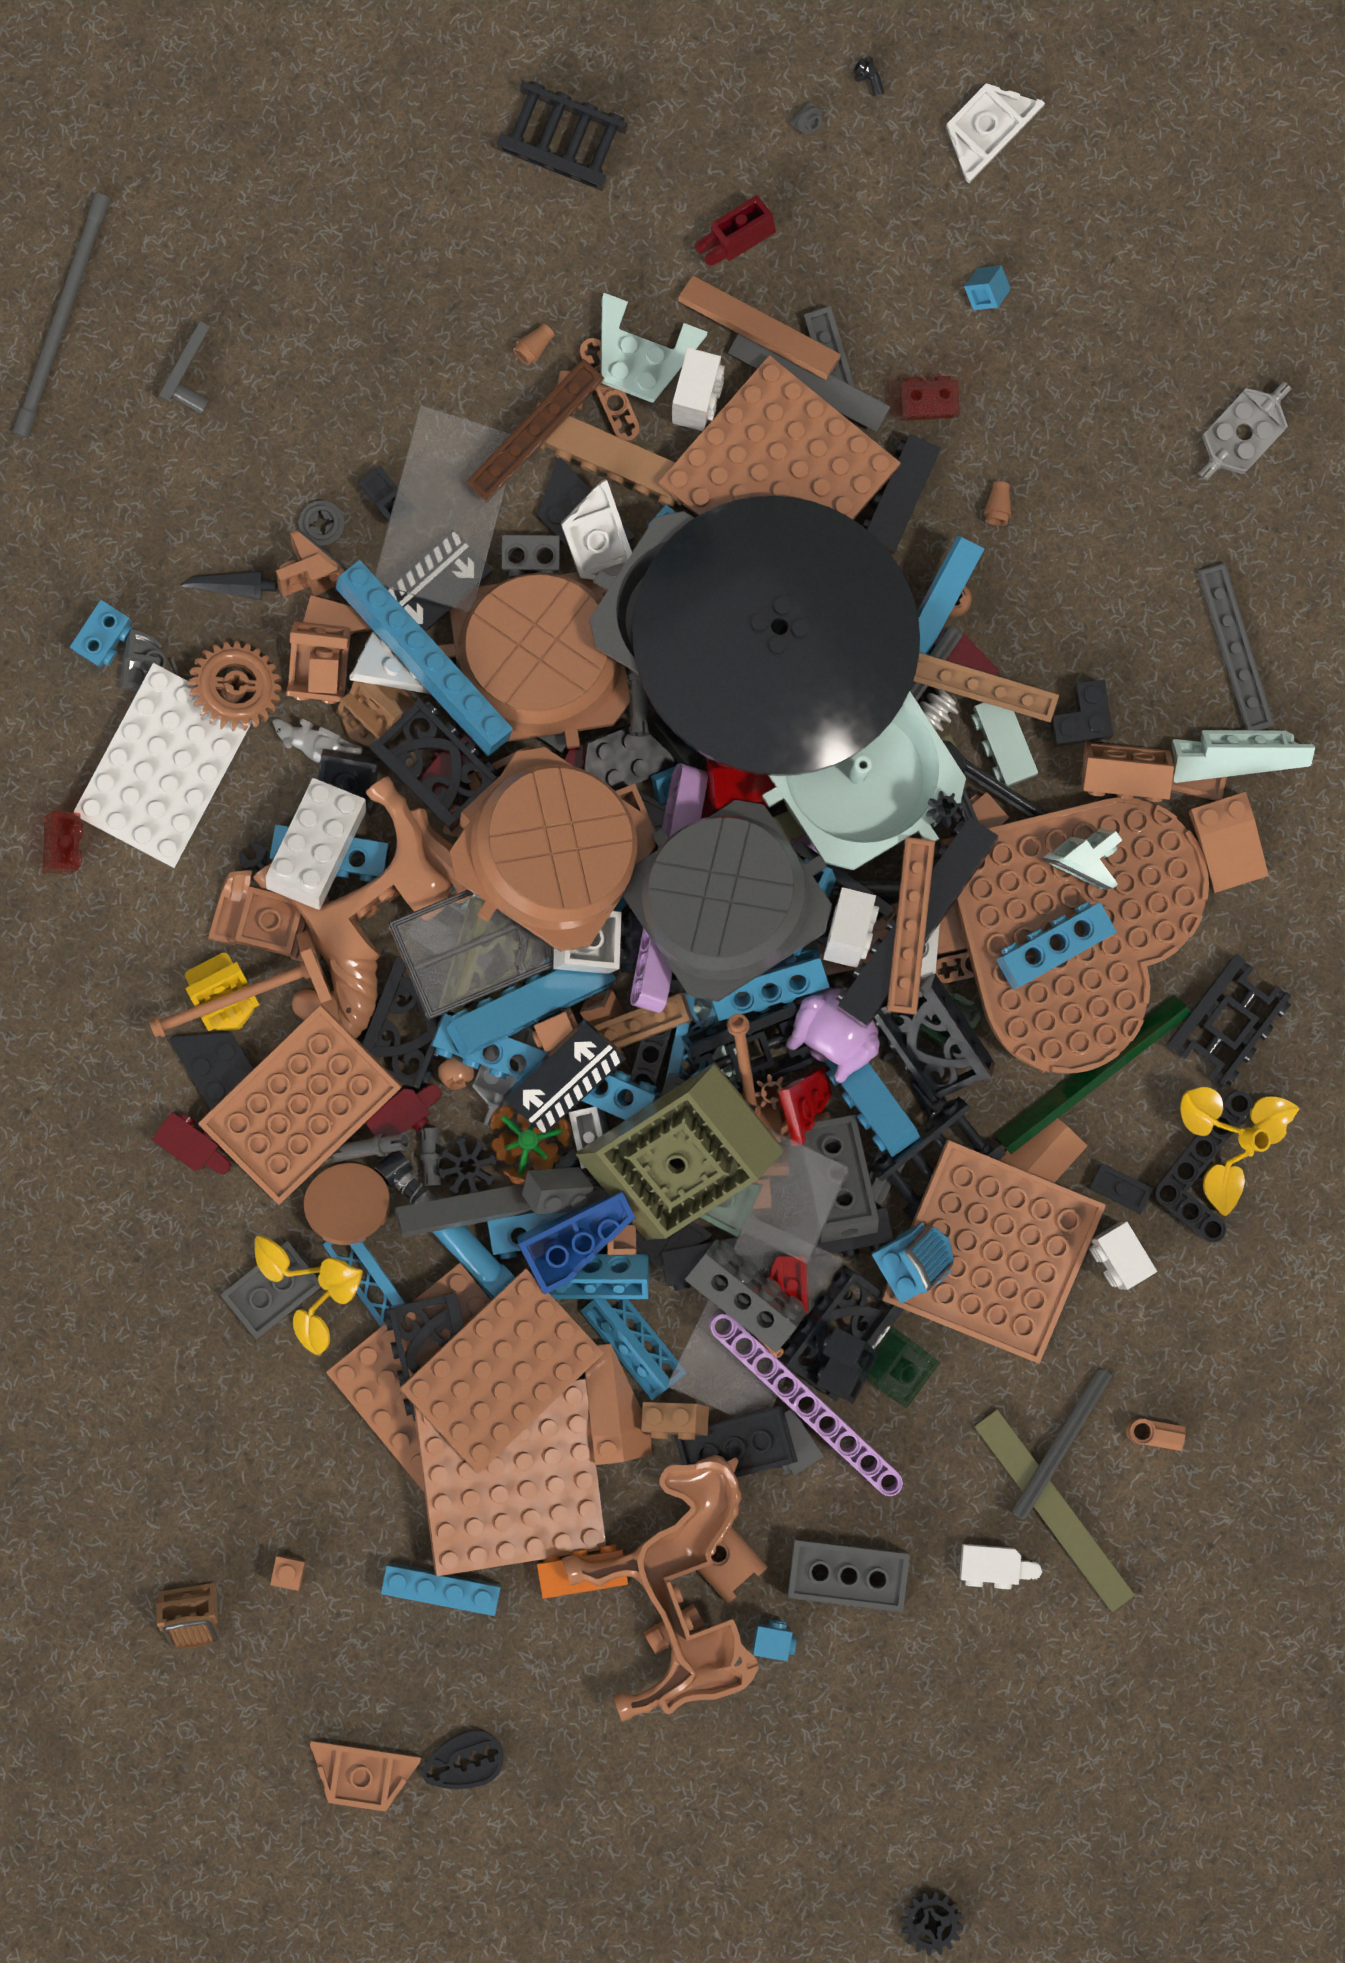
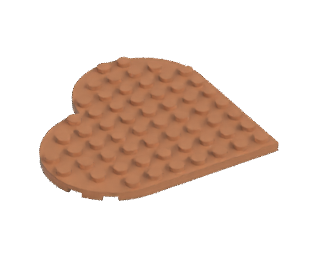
[940,798,1209,1074]

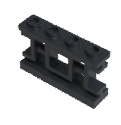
[1165,954,1291,1087]
[681,1001,813,1094]

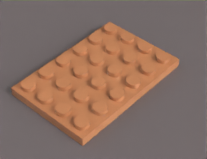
[198,1004,402,1205]
[398,1269,604,1474]

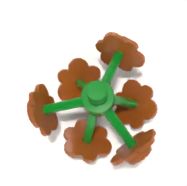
[490,1105,572,1185]

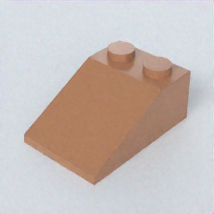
[1188,792,1269,893]

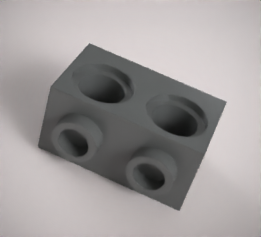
[502,535,560,578]

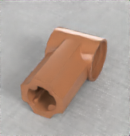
[1126,1418,1186,1451]

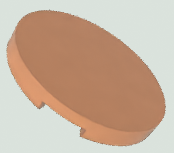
[304,1163,391,1245]

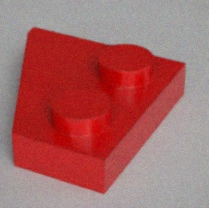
[767,1254,809,1314]

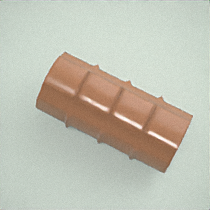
[643,1604,706,1655]

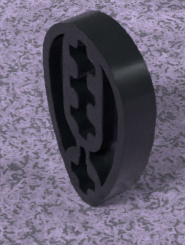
[422,1730,504,1789]

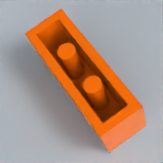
[537,1544,628,1599]

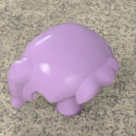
[786,987,879,1083]

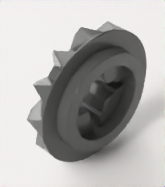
[299,501,345,546]

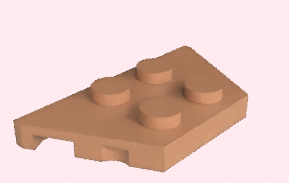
[310,1740,421,1812]

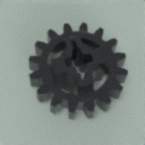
[900,1891,964,1956]

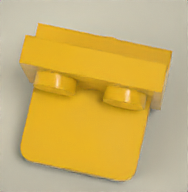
[185,953,259,1031]

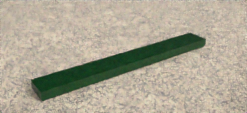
[994,995,1191,1154]

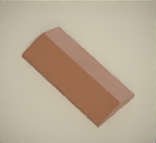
[999,1118,1087,1183]

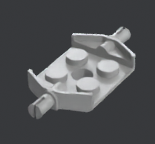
[1198,381,1292,481]
[472,1025,545,1127]

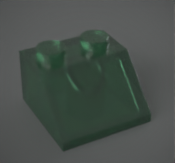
[867,1326,941,1409]

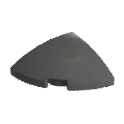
[119,629,179,691]

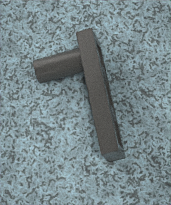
[158,321,210,414]

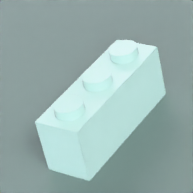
[971,703,1038,787]

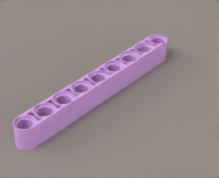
[630,763,708,1013]
[708,1310,903,1496]

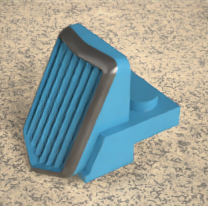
[872,1222,954,1304]

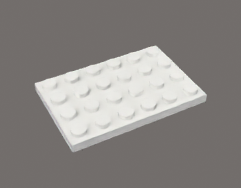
[72,663,251,868]

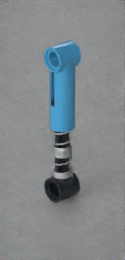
[373,1151,515,1300]

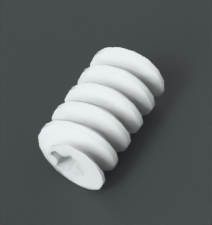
[919,688,959,732]

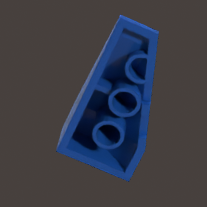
[517,1191,635,1295]

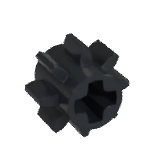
[926,791,963,829]

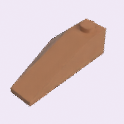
[585,1343,652,1465]

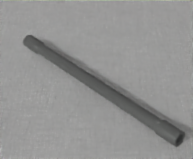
[12,193,111,439]

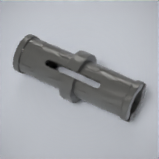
[419,1128,442,1186]

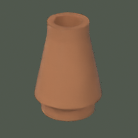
[513,323,555,365]
[983,481,1012,526]

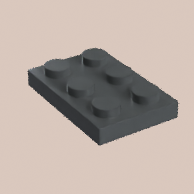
[220,1241,322,1340]

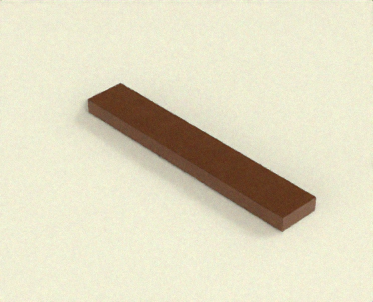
[466,358,604,503]

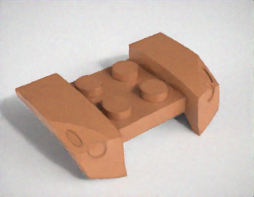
[208,871,330,962]

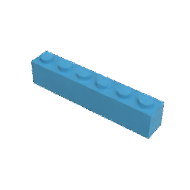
[446,968,616,1058]

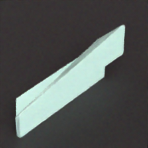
[1172,730,1315,783]

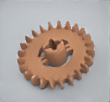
[188,641,282,731]

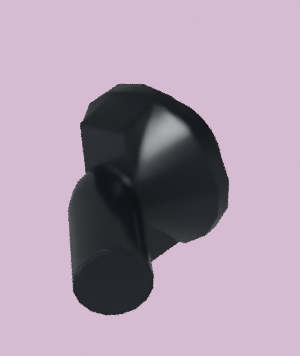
[853,56,884,96]

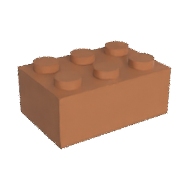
[1081,742,1174,802]

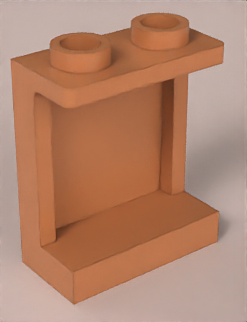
[286,622,351,704]

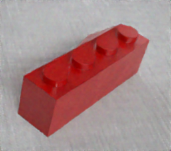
[705,760,785,810]

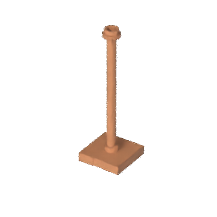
[149,931,332,1037]
[727,1014,782,1142]

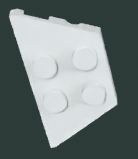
[946,83,1045,183]
[561,479,632,580]
[350,631,431,694]

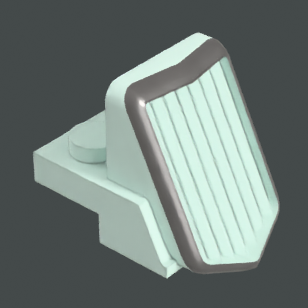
[1042,828,1122,890]

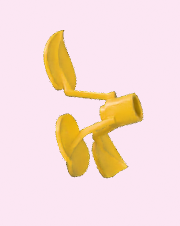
[1181,1087,1299,1216]
[255,1235,363,1356]

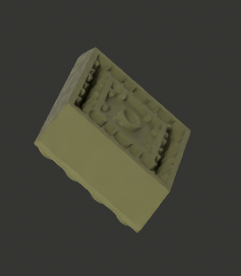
[576,1062,784,1240]

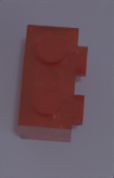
[900,376,960,421]
[42,811,83,875]

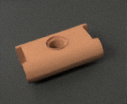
[697,1527,768,1604]

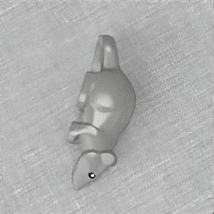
[272,719,363,763]

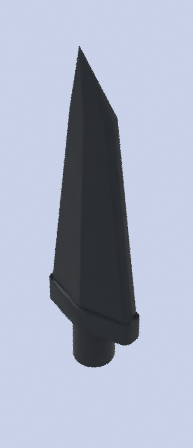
[180,571,277,600]

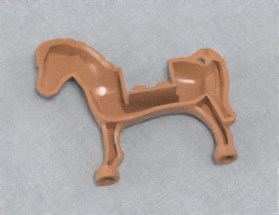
[253,777,473,1039]
[561,1455,759,1722]

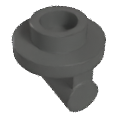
[789,102,822,135]

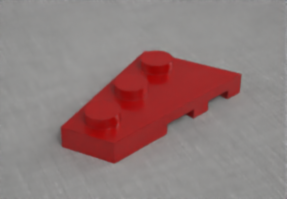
[779,1066,832,1146]

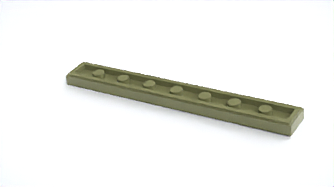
[974,1409,1135,1612]

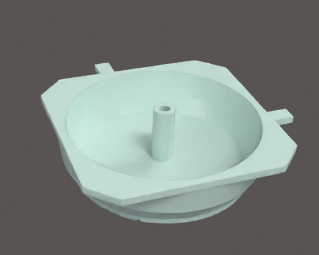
[762,691,966,870]

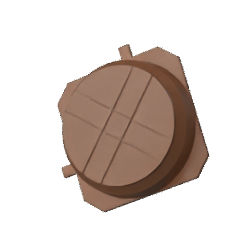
[439,572,630,749]
[449,747,655,952]

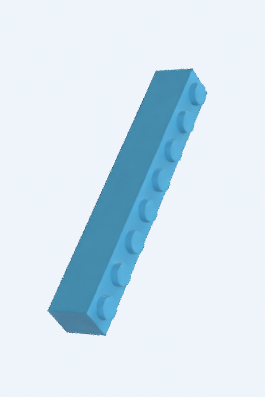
[336,560,513,757]

